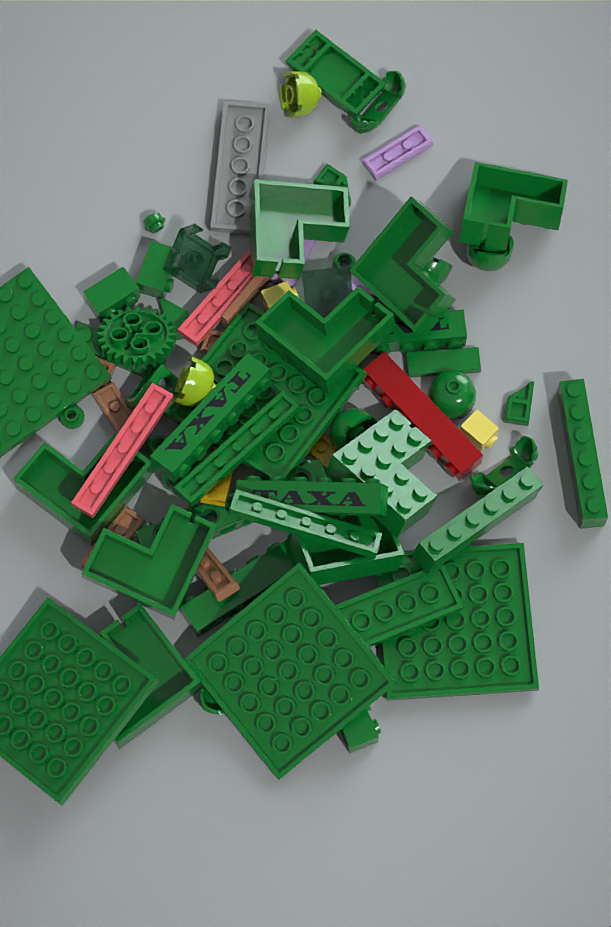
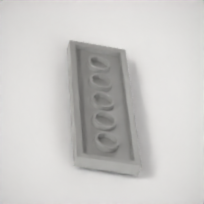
[210,100,270,234]

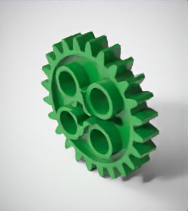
[97,305,176,370]

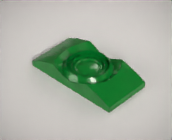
[286,30,386,117]

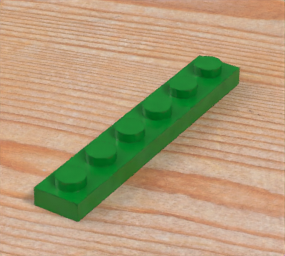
[174,390,300,507]
[228,489,382,559]

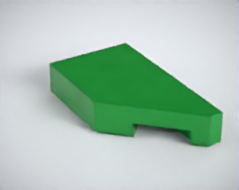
[314,164,351,207]
[160,298,189,341]
[504,381,534,426]

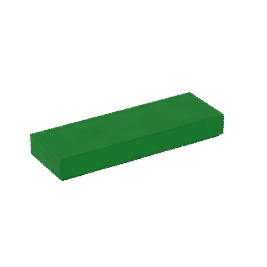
[406,347,481,378]

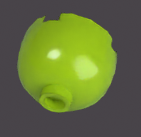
[280,71,322,118]
[173,356,217,407]

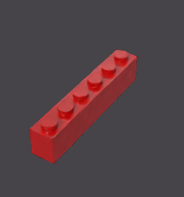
[363,351,483,481]

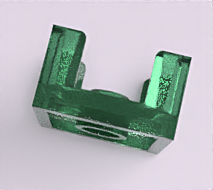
[163,223,232,293]
[301,267,352,318]

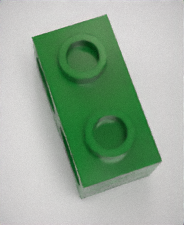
[124,364,178,410]

